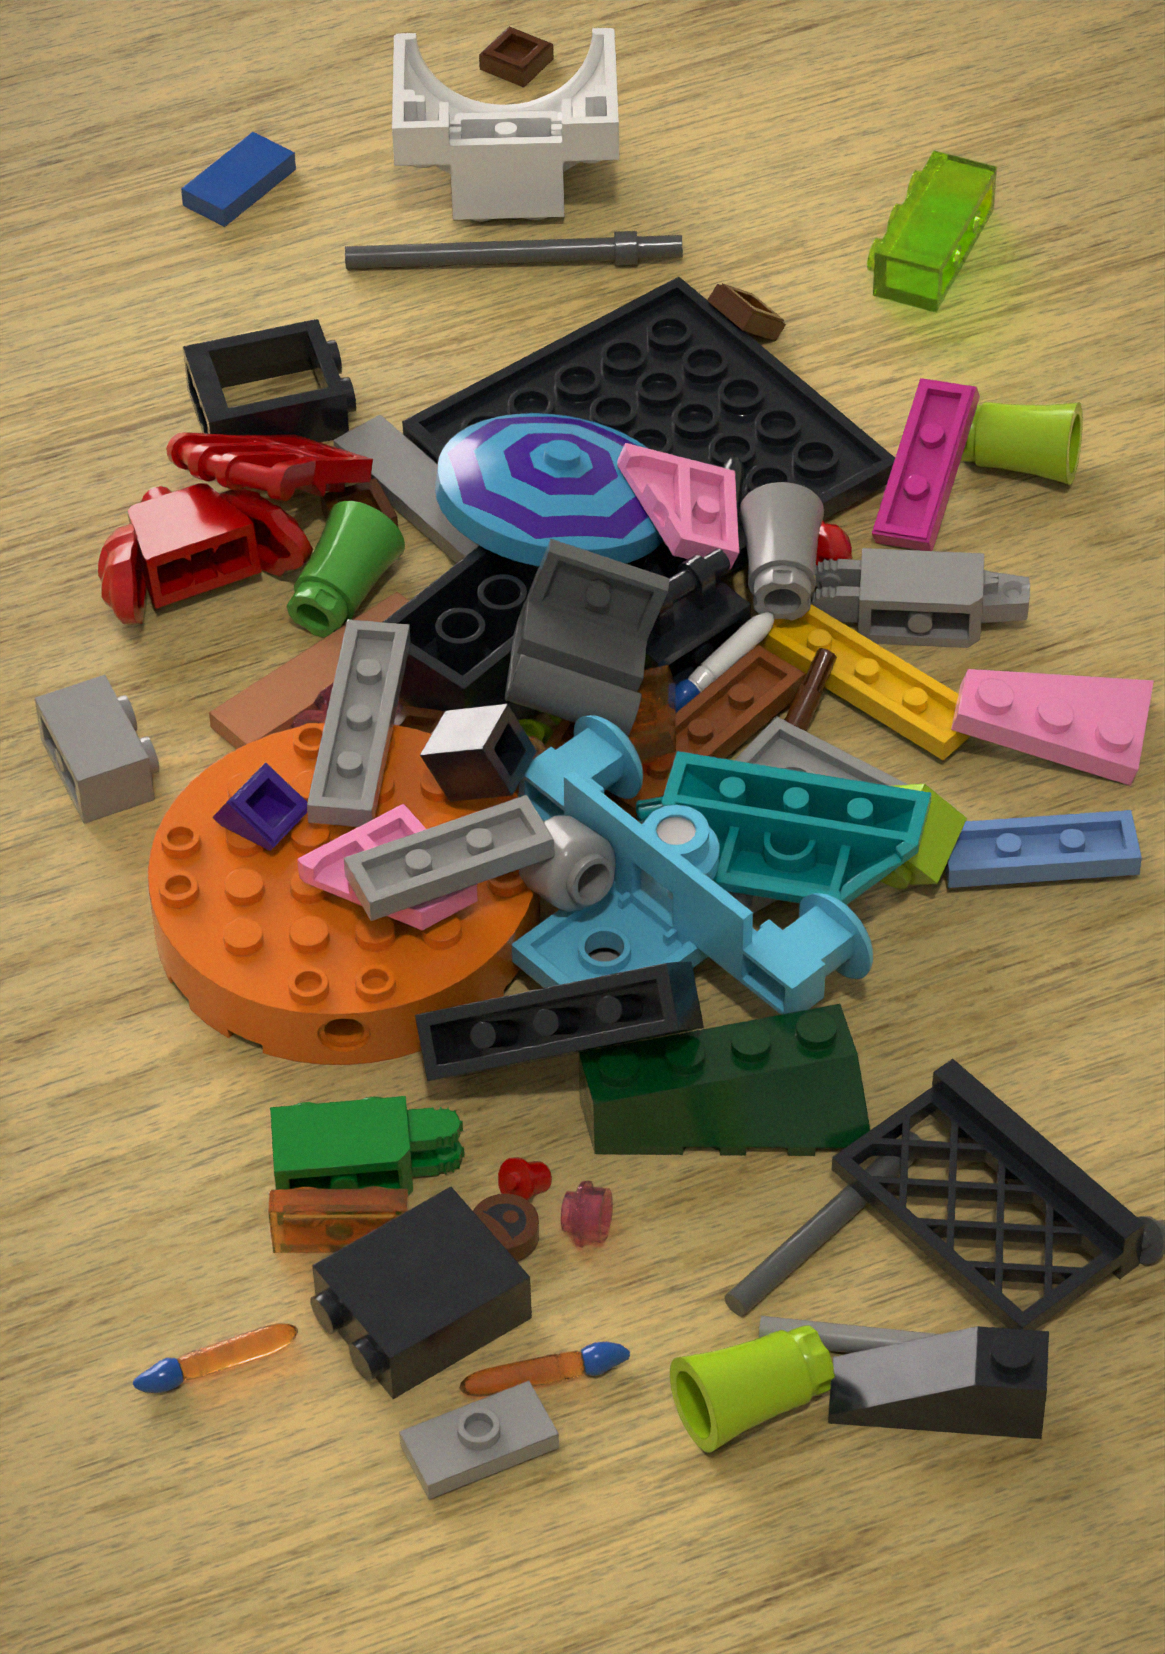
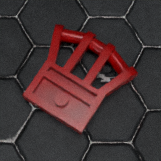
[166,432,373,502]

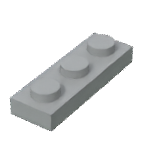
[344,795,554,921]

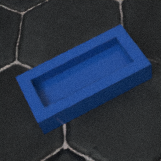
[181,132,296,227]

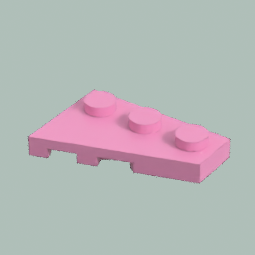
[951,669,1154,786]

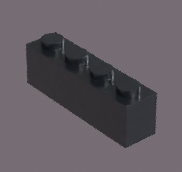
[415,962,704,1081]

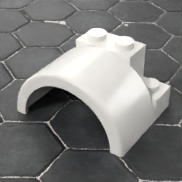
[392,28,619,222]

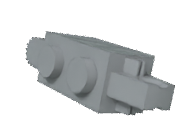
[811,548,1030,648]

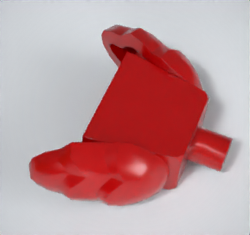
[98,483,313,624]

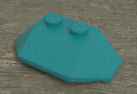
[661,751,931,905]

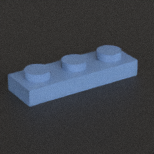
[945,810,1142,888]

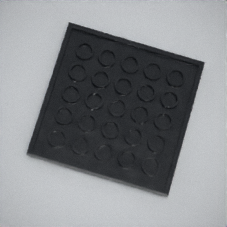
[402,276,895,578]

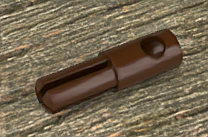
[784,648,837,731]

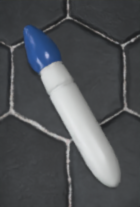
[662,612,774,718]

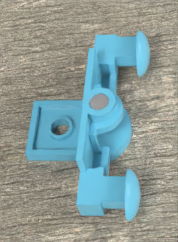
[512,715,873,1015]

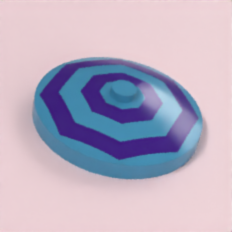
[435,413,664,566]

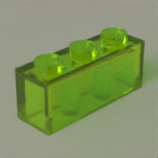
[867,151,997,313]

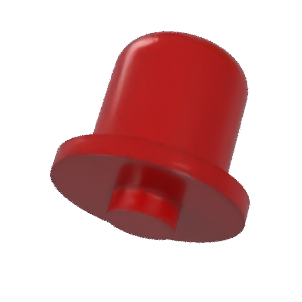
[498,1157,552,1201]

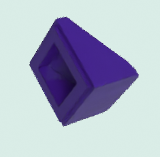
[212,762,308,851]

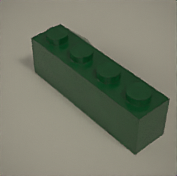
[579,1004,870,1156]

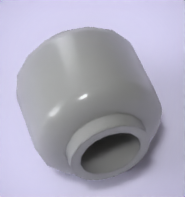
[519,815,616,912]

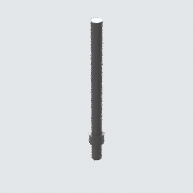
[345,231,683,269]

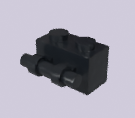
[639,549,751,706]

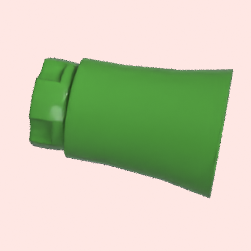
[287,501,405,638]

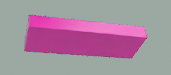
[872,378,980,551]

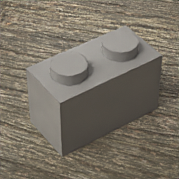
[35,675,159,824]

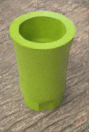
[961,402,1083,485]
[670,1325,835,1453]

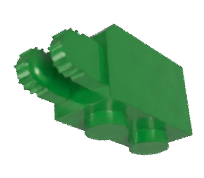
[270,1096,465,1213]

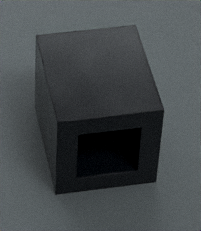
[420,704,537,802]

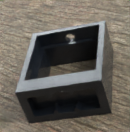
[183,319,356,443]

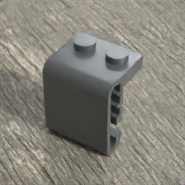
[505,539,669,737]

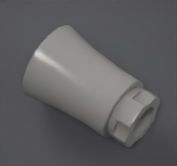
[739,482,824,620]

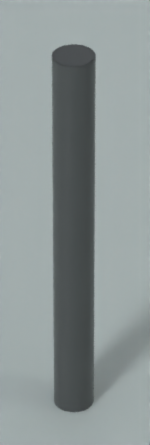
[724,1131,922,1316]

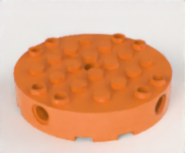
[148,723,540,1065]

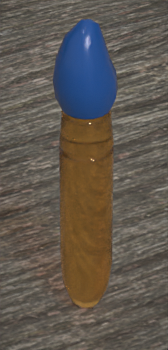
[133,1323,298,1393]
[459,1341,630,1397]

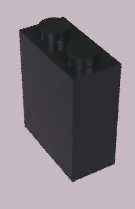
[310,1186,532,1399]

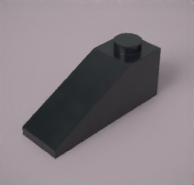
[828,1326,1049,1439]

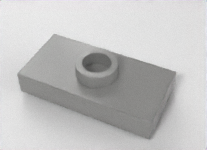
[399,1381,559,1500]

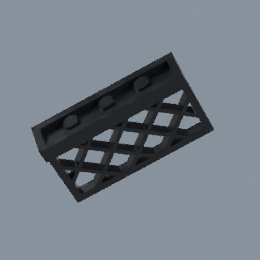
[831,1059,1145,1330]

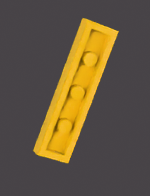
[758,604,971,760]

